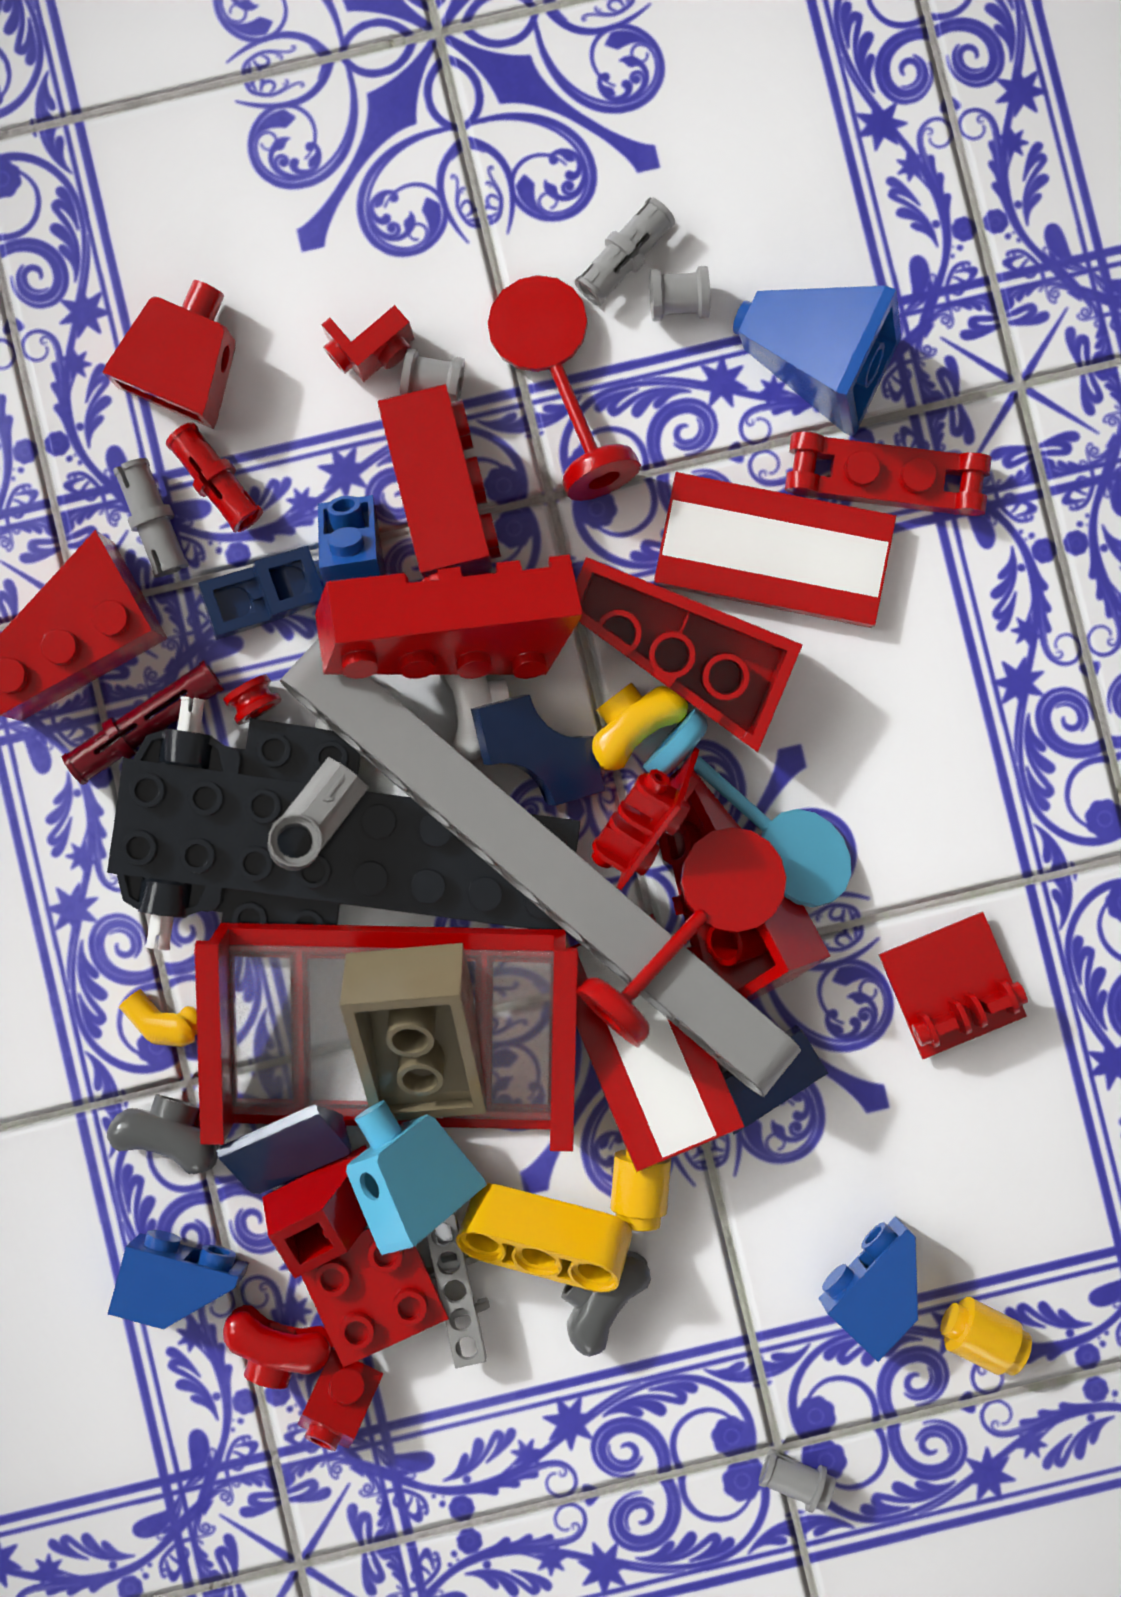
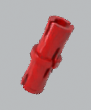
[165,423,263,533]

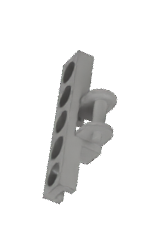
[426,1212,490,1369]

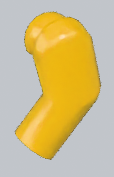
[119,989,197,1047]

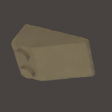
[340,943,487,1121]

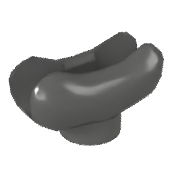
[107,1094,218,1174]
[561,1250,651,1357]

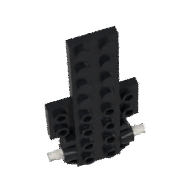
[107,696,581,959]

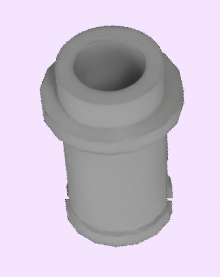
[758,1449,836,1513]

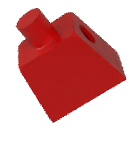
[102,280,236,429]

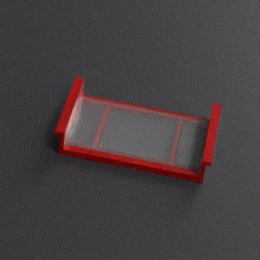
[194,923,578,1152]

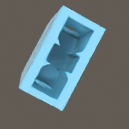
[346,1100,487,1255]

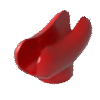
[223,1305,333,1389]

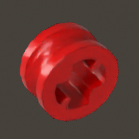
[223,674,282,725]

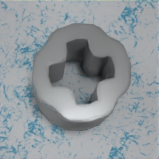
[649,266,710,322]
[400,348,465,402]

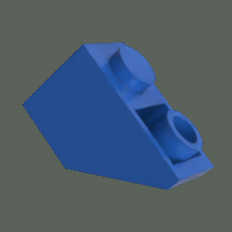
[318,495,386,587]
[818,1216,918,1362]
[107,1230,249,1330]

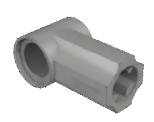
[268,757,369,871]

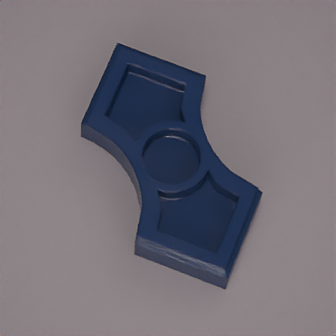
[471,695,605,806]

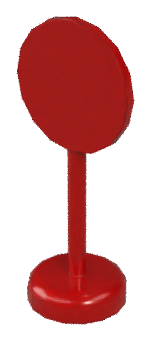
[487,275,641,501]
[577,827,787,1048]

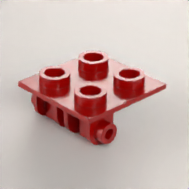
[592,747,700,890]
[878,912,1028,1060]
[301,1228,449,1368]

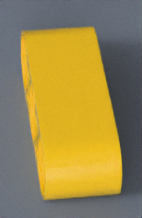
[456,1183,633,1293]

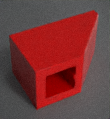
[262,1144,368,1279]

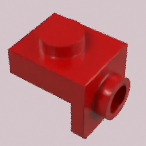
[321,305,414,382]
[297,1349,384,1451]

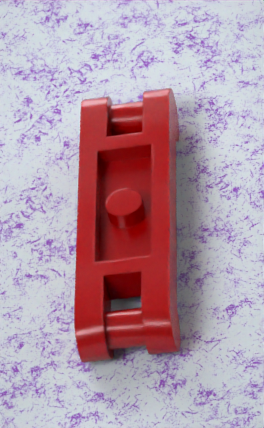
[785,432,992,516]

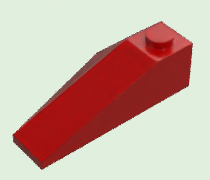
[658,769,831,1001]

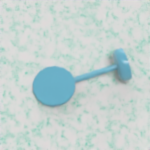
[642,709,851,908]

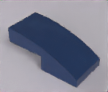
[198,546,323,640]

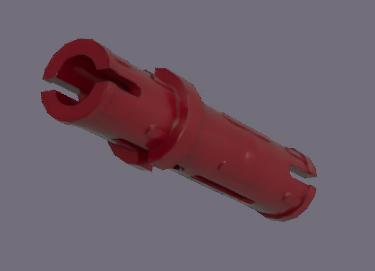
[61,660,225,785]

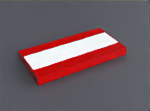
[653,472,897,628]
[550,913,745,1173]

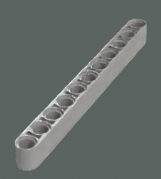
[280,638,801,1097]

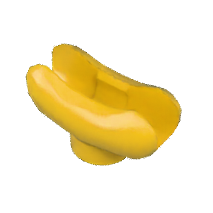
[592,682,688,771]

